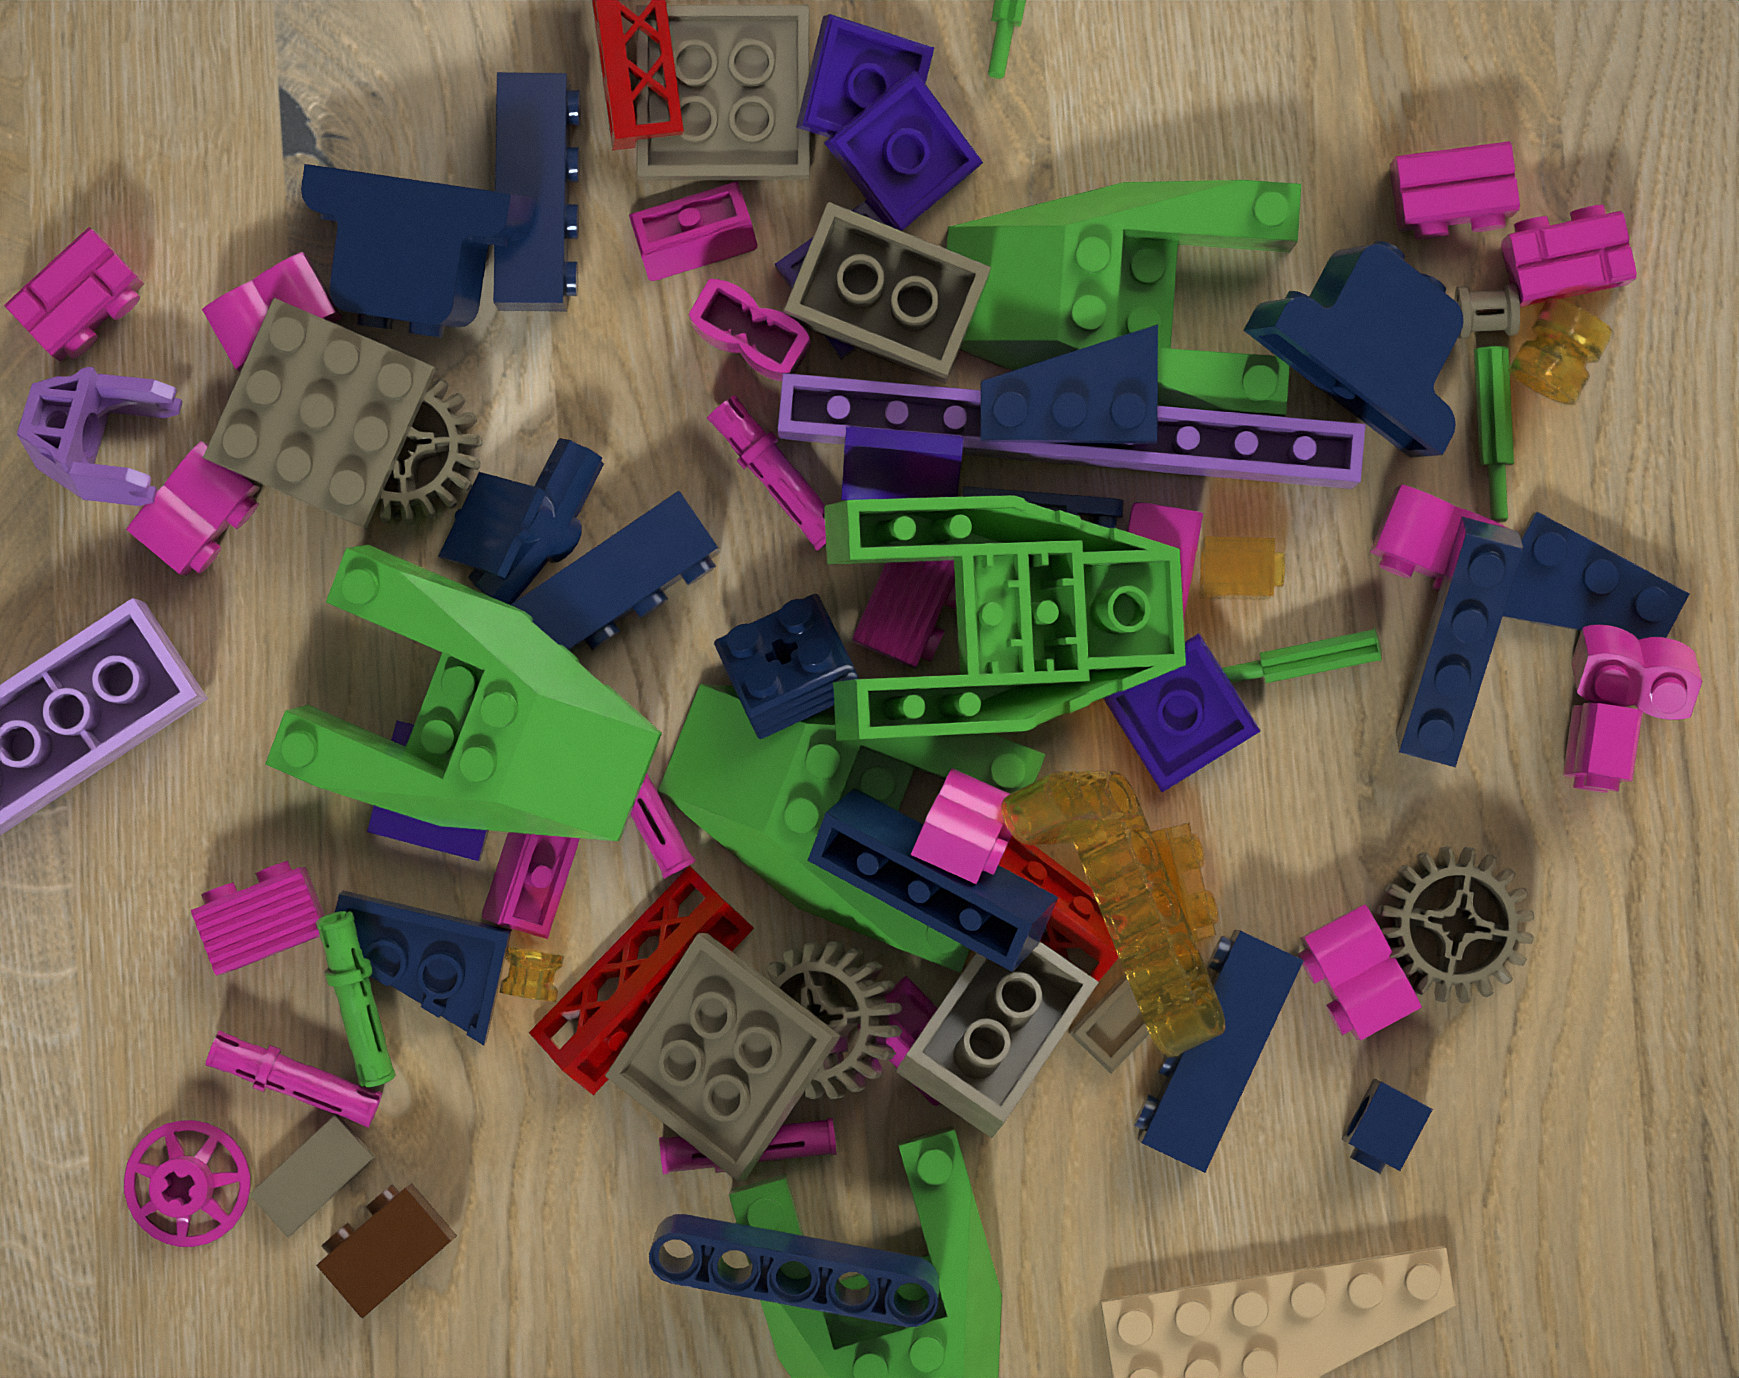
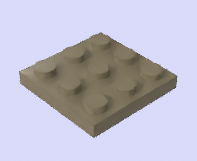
[636,5,810,180]
[203,298,437,529]
[605,933,841,1181]

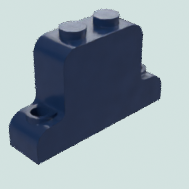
[301,164,537,338]
[1243,241,1463,458]

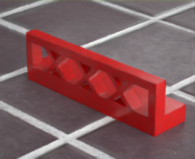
[592,0,684,151]
[999,830,1140,982]
[529,866,754,1096]

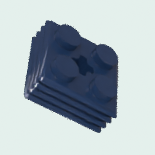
[714,593,859,739]

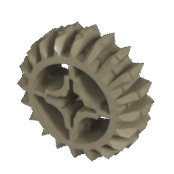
[378,378,482,525]
[1376,846,1534,1003]
[766,941,903,1099]

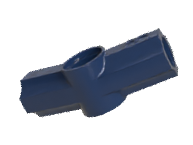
[468,438,604,605]

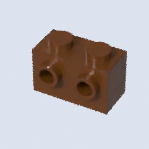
[316,1183,457,1319]

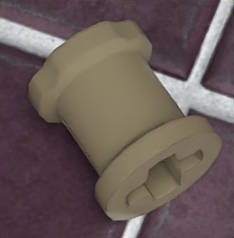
[1454,283,1520,339]

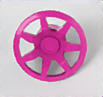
[124,1120,251,1247]

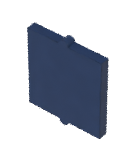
[438,472,547,579]

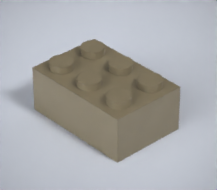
[784,202,991,384]
[895,942,1099,1138]

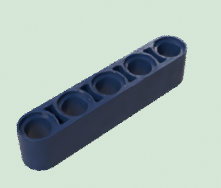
[649,1214,939,1327]

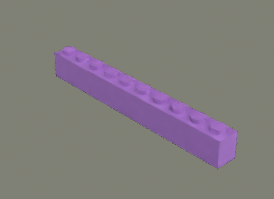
[778,373,1365,489]

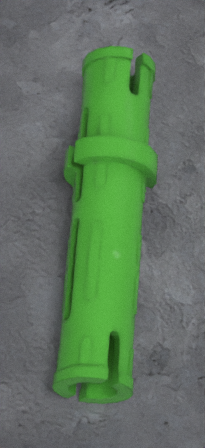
[316,911,396,1087]

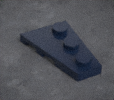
[980,324,1158,444]
[1503,511,1690,640]
[335,890,512,1045]

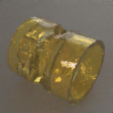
[1508,298,1614,406]

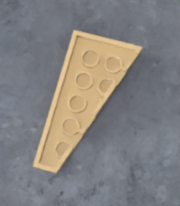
[1100,1246,1456,1378]

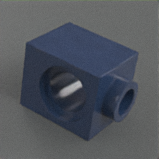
[1341,1079,1433,1174]

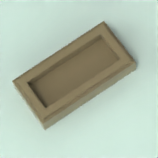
[1068,950,1191,1074]
[249,1114,376,1237]

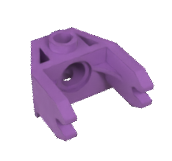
[17,367,183,506]

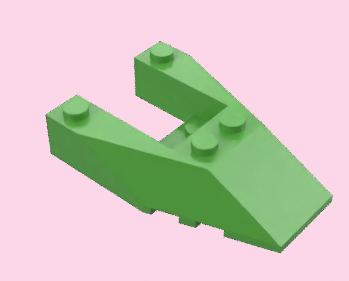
[947,180,1301,417]
[824,495,1186,741]
[265,545,662,841]
[658,684,1046,973]
[729,1126,1002,1378]

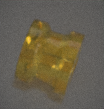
[499,946,564,1002]

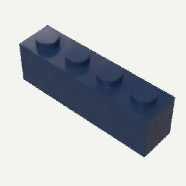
[493,72,581,312]
[511,491,720,653]
[1396,517,1524,768]
[807,788,1058,972]
[1134,930,1304,1173]

